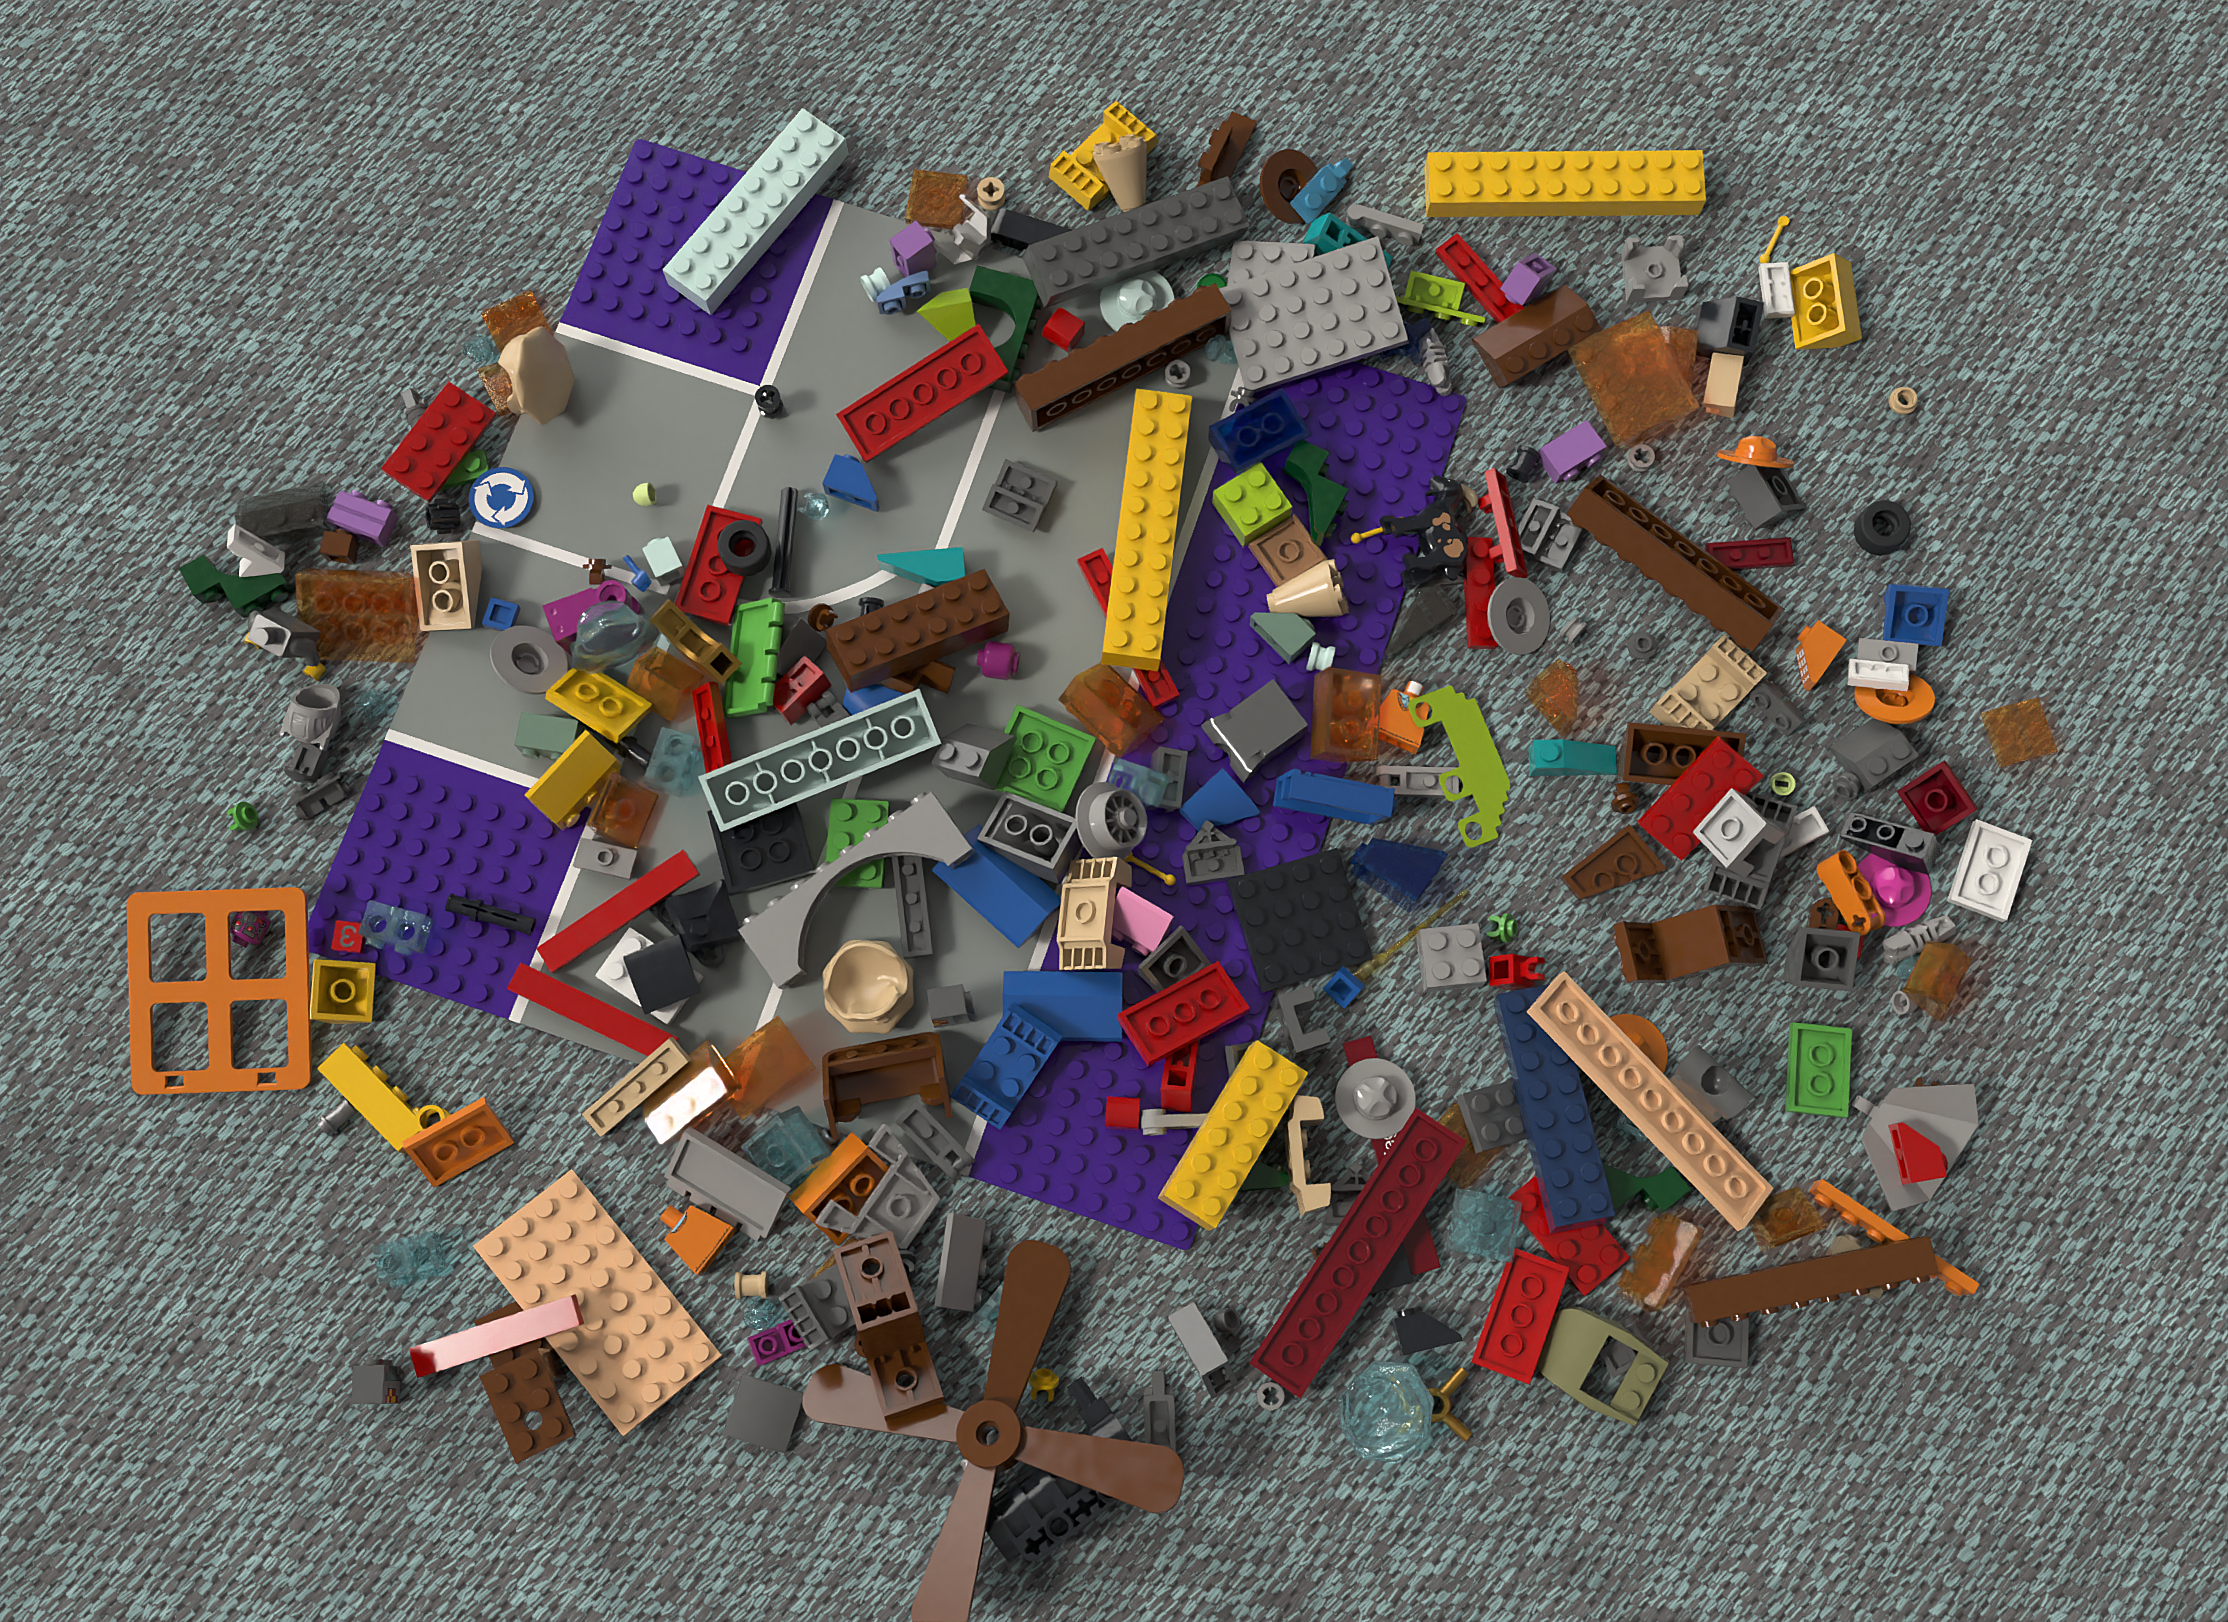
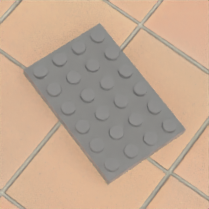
[1219,236,1409,393]

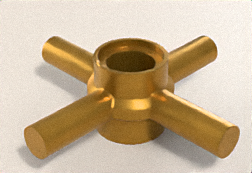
[1395,1366,1473,1444]

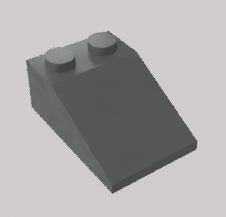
[977,791,1083,885]

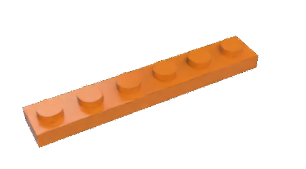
[1809,1179,1980,1296]

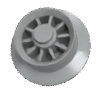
[1075,782,1147,860]

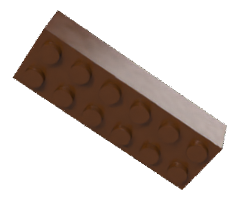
[826,569,1010,693]

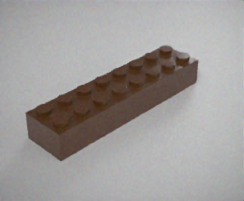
[1015,283,1232,432]
[1566,474,1785,652]

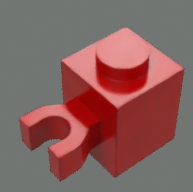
[1489,954,1545,990]

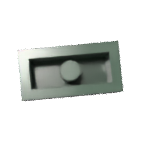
[514,712,584,762]

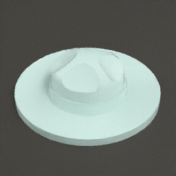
[1100,270,1174,332]

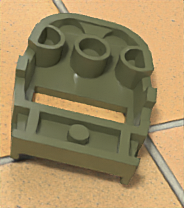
[1537,1306,1670,1426]

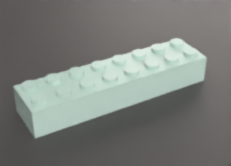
[663,108,849,315]
[698,689,941,832]

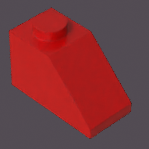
[1888,1122,1948,1185]

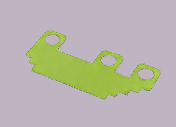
[1408,685,1510,848]

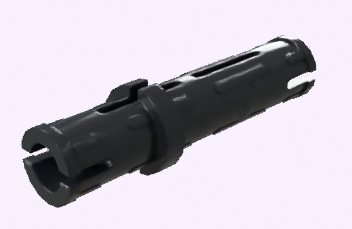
[577,719,656,771]
[445,893,537,936]

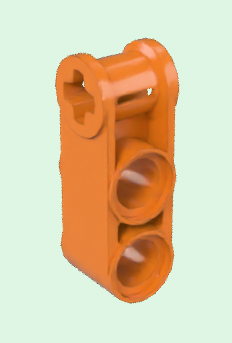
[1816,850,1886,936]

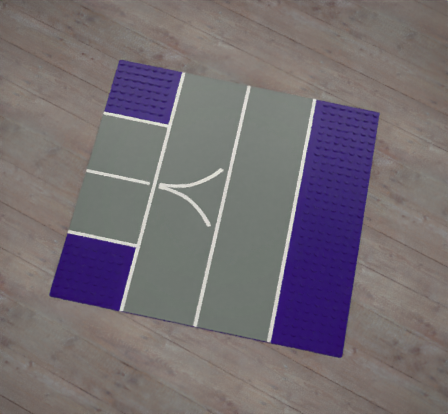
[308,139,1466,1250]

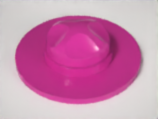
[1858,854,1931,927]

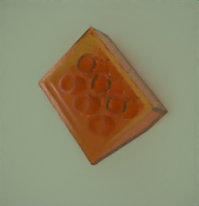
[1568,310,1700,450]
[295,568,419,663]

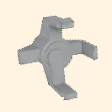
[933,194,991,265]

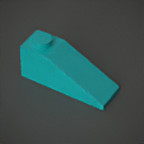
[1302,212,1393,268]
[877,547,966,588]
[1528,739,1617,776]

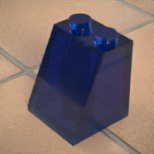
[1350,838,1448,913]

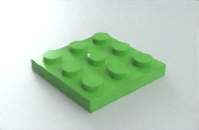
[994,704,1096,813]

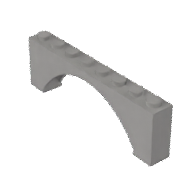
[738,792,976,990]

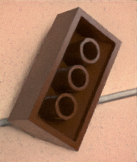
[1471,284,1601,388]
[1617,722,1746,785]

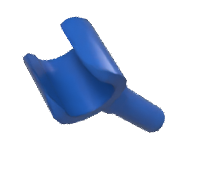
[623,555,652,592]

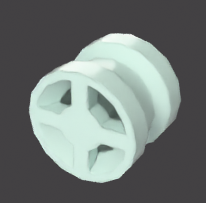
[860,267,891,302]
[1306,642,1336,675]

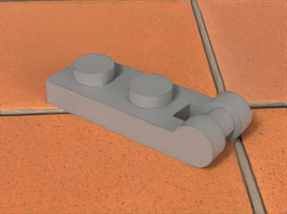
[1345,204,1424,245]
[1376,766,1459,798]

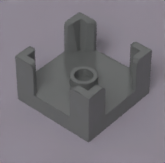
[1274,985,1331,1060]

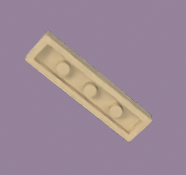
[582,1037,691,1137]

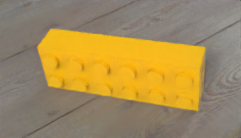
[1158,1040,1308,1231]

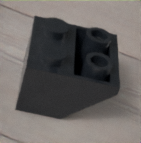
[1691,296,1764,367]

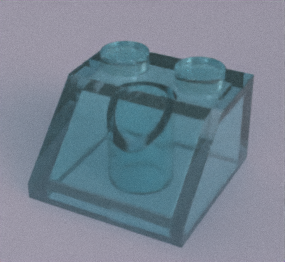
[1446,1188,1522,1263]

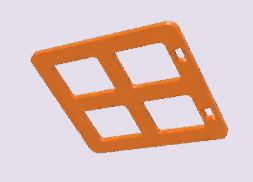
[127,887,312,1095]

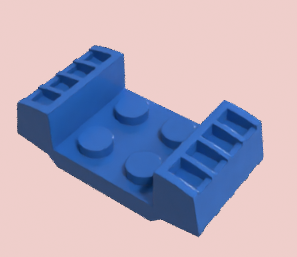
[950,1003,1062,1130]

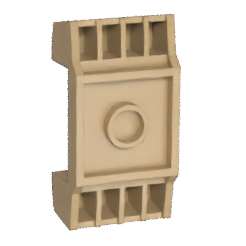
[1649,634,1767,730]
[1057,857,1132,970]
[1284,1095,1331,1216]

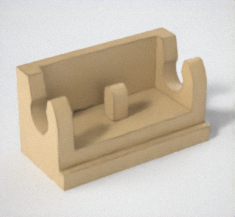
[1703,352,1744,418]

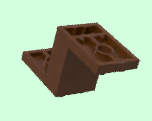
[1613,904,1768,984]
[833,1230,945,1421]
[474,1301,577,1464]

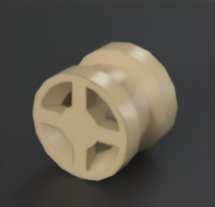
[977,177,1005,211]

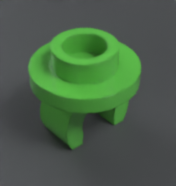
[227,802,258,831]
[1487,913,1518,943]

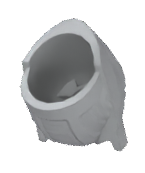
[279,684,341,751]

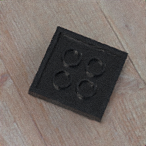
[707,802,815,896]

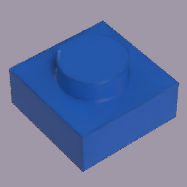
[482,597,521,632]
[1323,966,1365,1009]

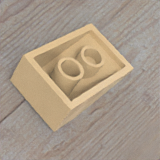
[410,540,482,631]

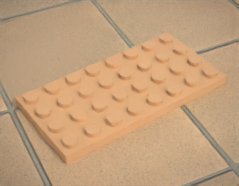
[473,1169,722,1437]

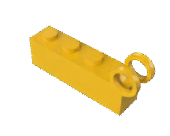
[317,1043,450,1154]

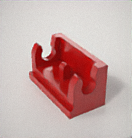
[771,656,832,726]

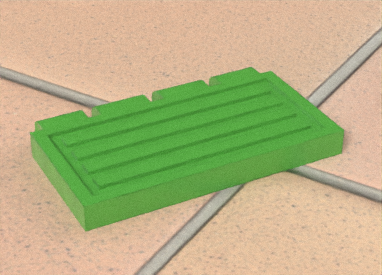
[722,597,786,718]

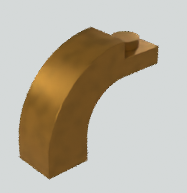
[648,600,742,684]

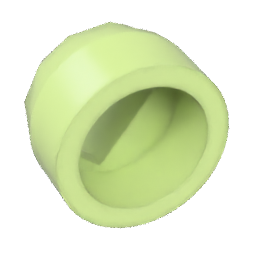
[633,482,656,506]
[1770,772,1795,795]

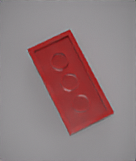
[381,381,496,504]
[675,504,763,627]
[1637,736,1764,861]
[1117,961,1250,1067]
[1504,1175,1630,1296]
[1471,1247,1571,1385]

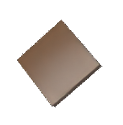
[1248,514,1327,587]

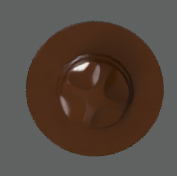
[1260,149,1318,224]

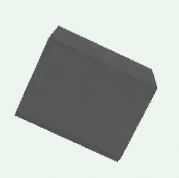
[774,613,827,679]
[1138,925,1211,993]

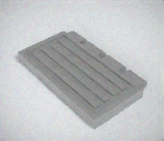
[664,1126,791,1242]

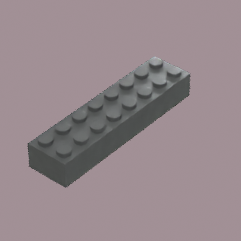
[1023,176,1250,308]

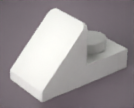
[227,524,285,577]

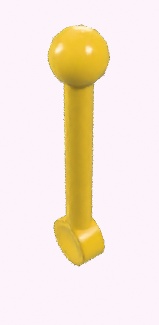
[1759,216,1789,264]
[1351,517,1403,544]
[1123,852,1176,886]

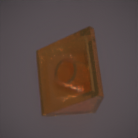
[626,646,705,723]
[587,771,659,849]
[1749,1186,1827,1252]

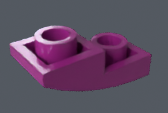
[747,1320,806,1368]

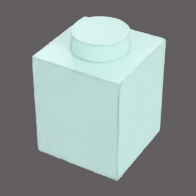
[642,537,685,586]

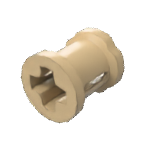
[734,1271,768,1300]

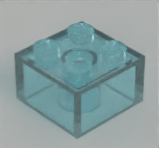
[741,1105,832,1188]

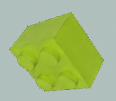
[1212,462,1292,548]

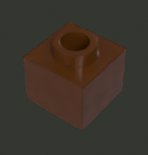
[319,529,360,565]

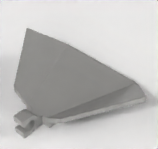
[1851,1084,1979,1211]

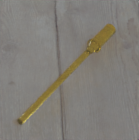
[1352,889,1469,981]

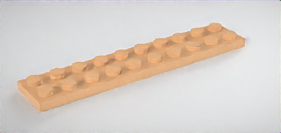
[1527,971,1774,1231]

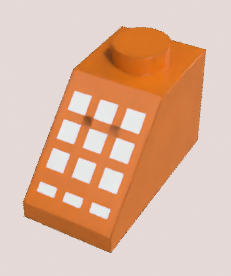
[1795,620,1847,692]

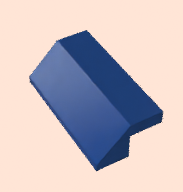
[932,824,1061,948]
[1003,971,1123,1042]

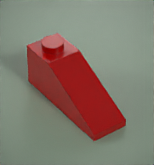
[1160,1039,1200,1113]

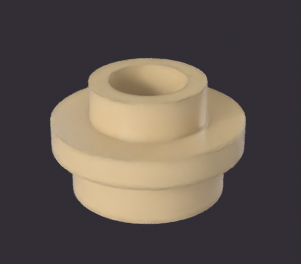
[1889,387,1918,415]

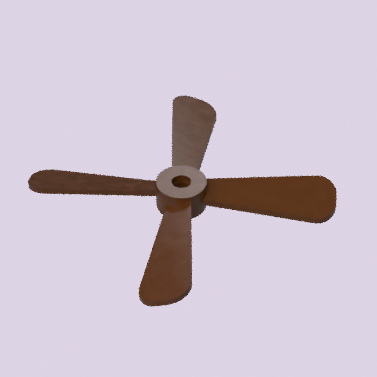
[802,1240,1185,1622]

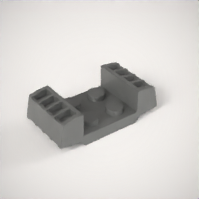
[1703,791,1797,910]
[779,1263,880,1352]

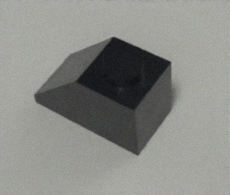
[1391,1308,1463,1356]

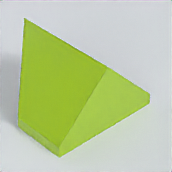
[917,288,976,342]

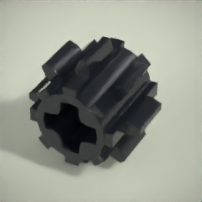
[425,498,461,534]

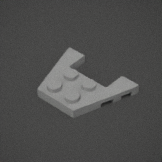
[815,1124,940,1250]

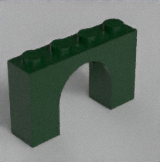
[969,265,1043,393]

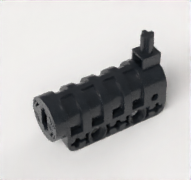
[986,1376,1132,1563]

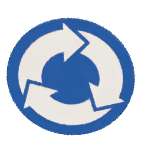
[469,467,534,528]

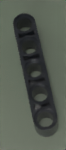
[991,209,1072,251]

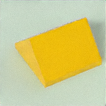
[310,959,376,1024]

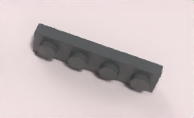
[892,856,934,960]

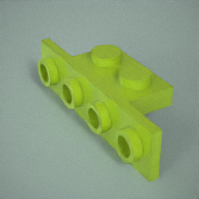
[1396,270,1485,327]

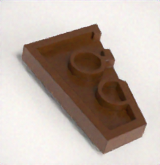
[1560,824,1667,901]

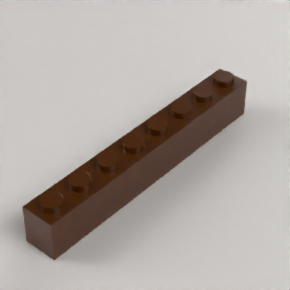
[1682,1236,1939,1328]

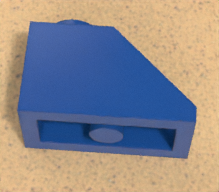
[822,454,880,512]

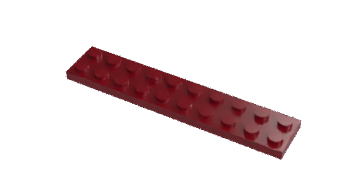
[1249,1108,1467,1399]

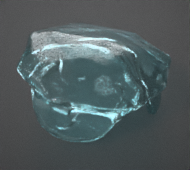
[570,601,660,674]
[1338,1360,1434,1463]

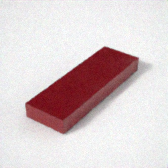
[1705,537,1794,571]

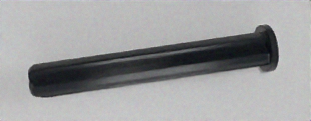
[768,487,798,598]

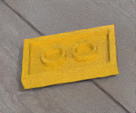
[545,660,652,744]

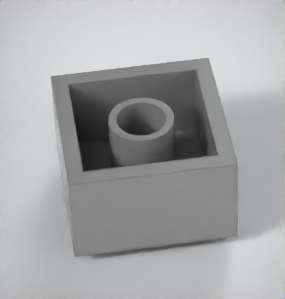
[1416,923,1487,993]

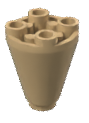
[1093,134,1147,212]
[1267,559,1349,617]

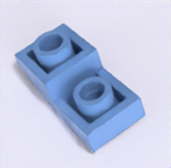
[876,270,931,315]

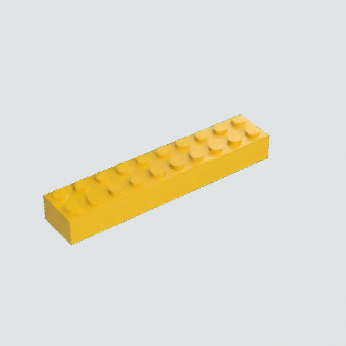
[1424,150,1706,217]
[1101,388,1192,671]

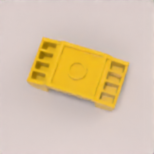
[1048,101,1159,211]

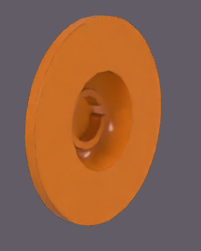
[1716,436,1794,468]
[1854,674,1935,724]
[1610,1014,1668,1073]

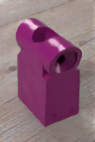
[542,580,645,657]

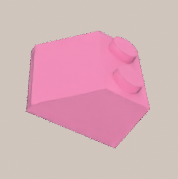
[1111,886,1174,957]

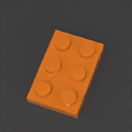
[402,1097,514,1188]

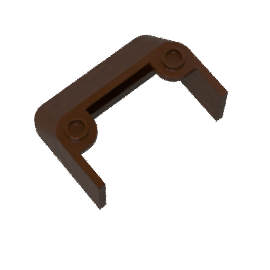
[822,1032,953,1140]

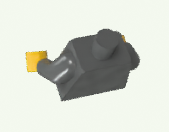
[244,607,327,682]

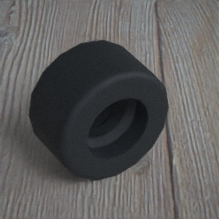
[1853,500,1911,556]
[717,520,772,577]

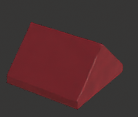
[1896,760,1978,836]

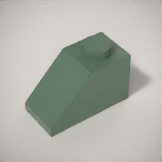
[1249,612,1316,664]

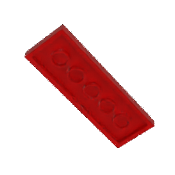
[836,324,1009,463]

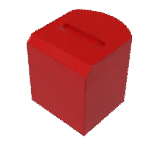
[1042,307,1085,353]
[1105,1096,1140,1131]

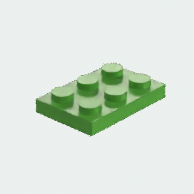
[826,798,891,889]
[1785,1022,1852,1119]

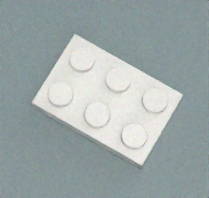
[1947,819,2032,922]
[595,927,703,1026]

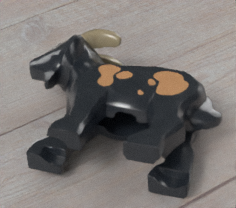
[1379,476,1478,591]

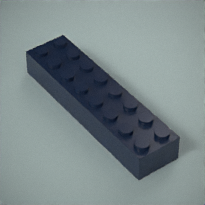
[1493,984,1616,1234]

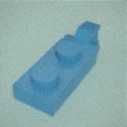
[1290,157,1353,224]

